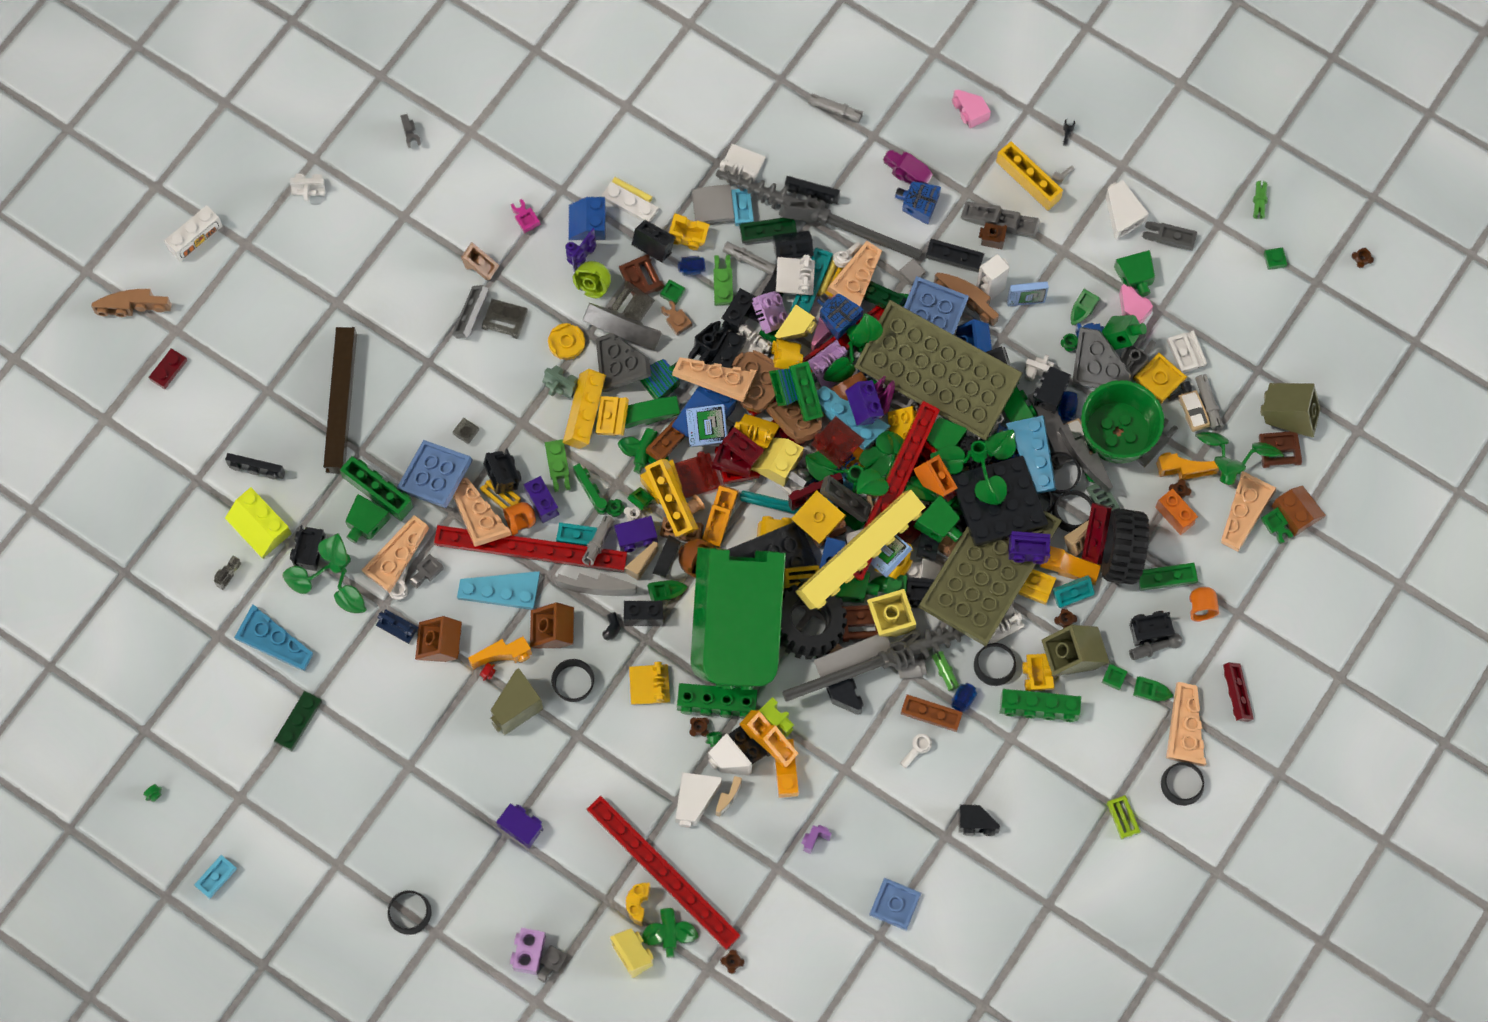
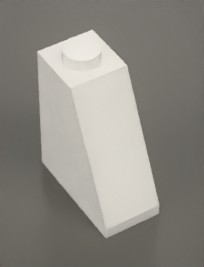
[1106,180,1149,240]
[676,772,722,828]

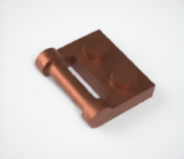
[619,254,665,300]
[1258,431,1302,468]
[842,605,878,642]

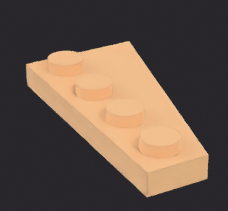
[827,241,882,306]
[672,357,757,402]
[1221,471,1276,552]
[453,477,511,547]
[362,515,429,593]
[1166,682,1206,767]

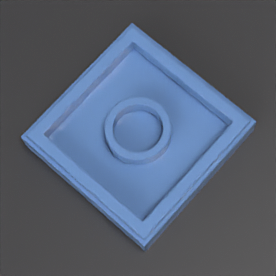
[869,878,921,931]

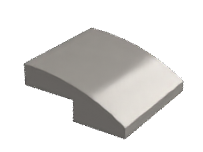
[692,185,734,225]

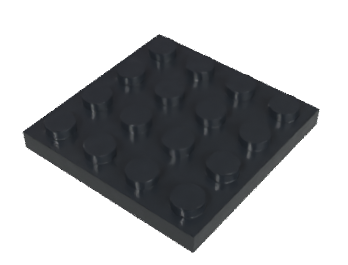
[951,456,1048,547]

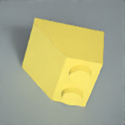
[775,305,817,341]
[752,438,804,487]
[867,589,917,637]
[610,928,654,979]

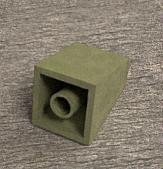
[1260,383,1321,437]
[1041,625,1110,676]
[490,668,543,736]

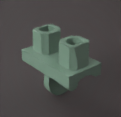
[542,365,578,399]

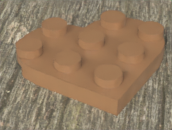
[732,350,780,413]
[767,400,826,444]

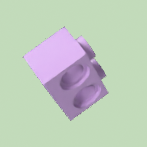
[510,928,546,975]

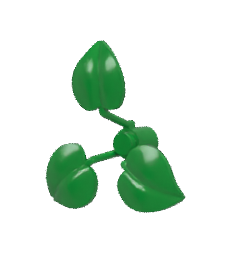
[823,313,883,382]
[930,429,1016,505]
[856,431,937,502]
[1195,432,1284,485]
[805,447,892,531]
[282,533,367,613]

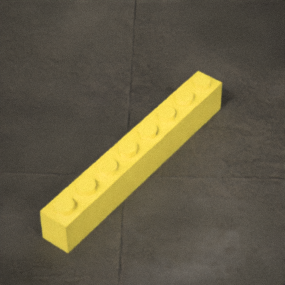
[795,490,925,609]

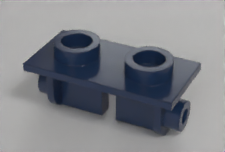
[376,609,419,644]

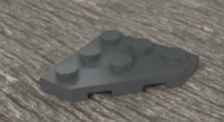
[1072,327,1131,388]
[596,333,651,392]

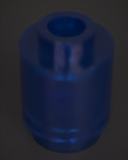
[678,256,705,276]
[1058,391,1079,421]
[951,683,978,713]

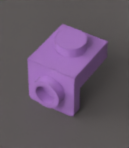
[801,825,832,854]

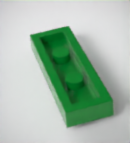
[789,361,823,422]
[1138,563,1198,591]

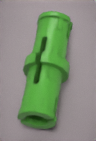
[1253,181,1268,219]
[932,651,960,691]

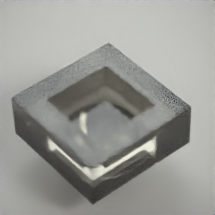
[452,417,479,444]

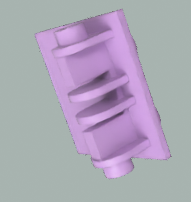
[752,291,788,334]
[808,340,847,389]

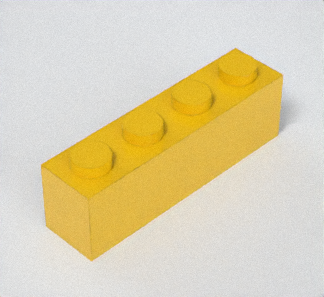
[996,141,1063,211]
[563,369,606,449]
[645,459,699,537]

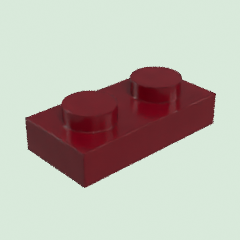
[148,348,188,389]
[722,427,764,466]

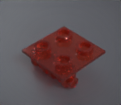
[811,416,864,468]
[674,451,720,498]

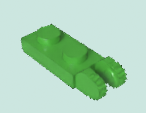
[713,255,733,306]
[544,439,571,492]

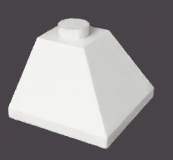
[708,734,752,776]

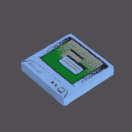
[1007,281,1049,306]
[686,404,728,447]
[870,535,912,578]

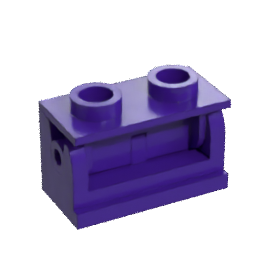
[845,380,884,426]
[523,476,560,523]
[614,516,658,553]
[1008,531,1051,564]
[496,803,543,849]

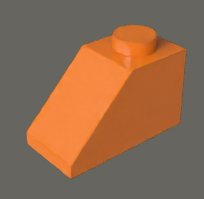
[913,455,958,497]

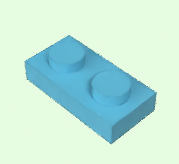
[731,189,754,226]
[194,855,237,899]

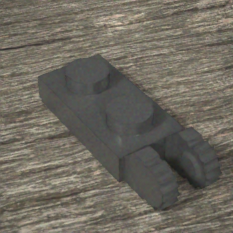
[1142,221,1197,251]
[1136,418,1178,468]

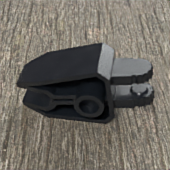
[688,321,729,363]

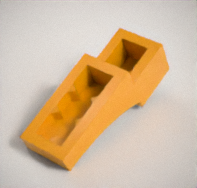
[1156,452,1219,480]
[702,485,739,547]
[1040,546,1101,585]
[468,636,532,670]
[739,710,799,767]
[775,739,799,798]

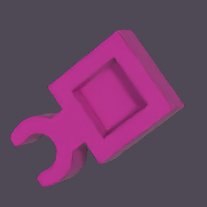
[511,199,540,234]

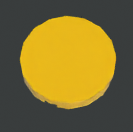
[548,323,585,360]

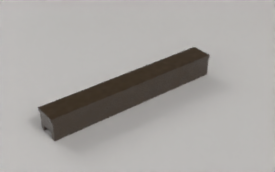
[323,327,357,474]

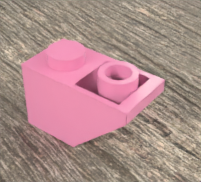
[952,89,991,128]
[1119,284,1153,324]

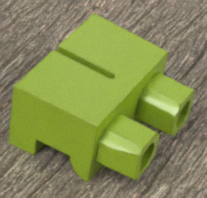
[759,697,794,738]

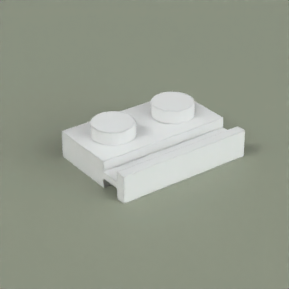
[1167,330,1207,373]

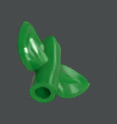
[617,428,669,474]
[642,908,699,958]

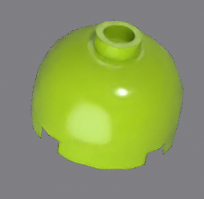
[573,261,611,298]

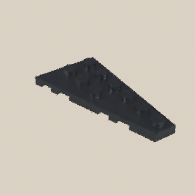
[727,522,817,575]

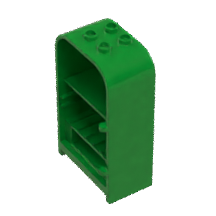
[690,547,786,690]

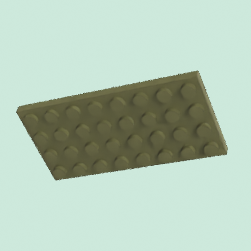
[854,300,1023,440]
[918,510,1062,647]

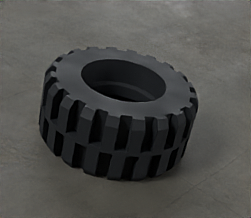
[1101,508,1150,585]
[780,581,847,660]

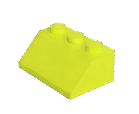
[225,487,292,559]

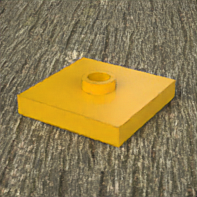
[1133,353,1187,404]
[791,491,846,545]

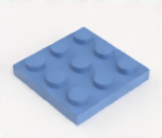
[904,276,969,334]
[397,440,473,508]

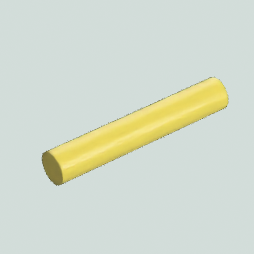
[612,177,653,203]
[817,257,837,297]

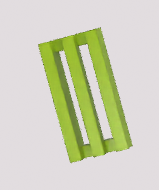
[1107,795,1140,840]

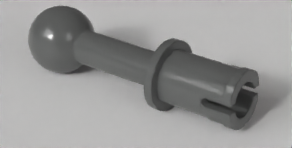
[1129,633,1183,661]

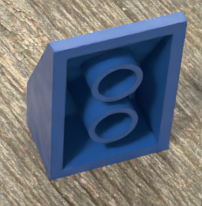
[672,386,737,447]

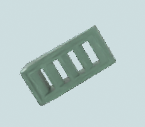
[1086,484,1120,511]

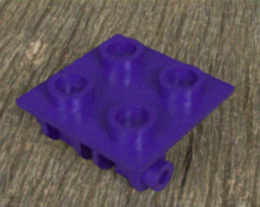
[565,228,597,272]

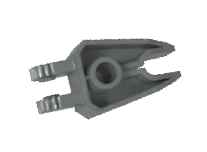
[1120,334,1156,381]

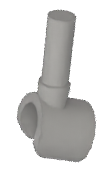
[1052,166,1074,185]

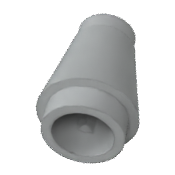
[898,658,927,679]

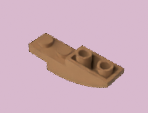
[934,272,999,327]
[91,289,171,317]

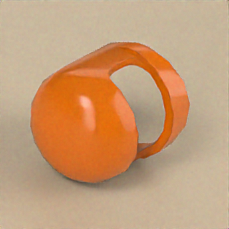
[503,502,536,536]
[1189,587,1219,622]

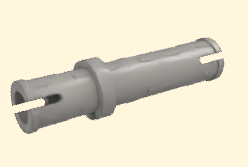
[808,93,863,123]
[722,241,777,276]
[1195,374,1223,430]
[582,516,615,565]

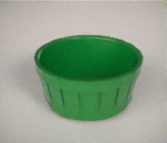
[1081,380,1164,464]

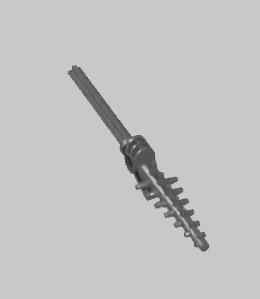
[716,169,922,260]
[782,626,965,702]

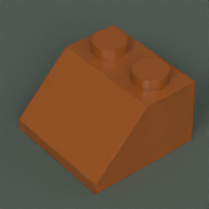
[1272,485,1326,537]
[530,602,574,648]
[415,616,462,662]

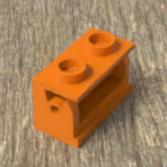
[1155,488,1198,535]

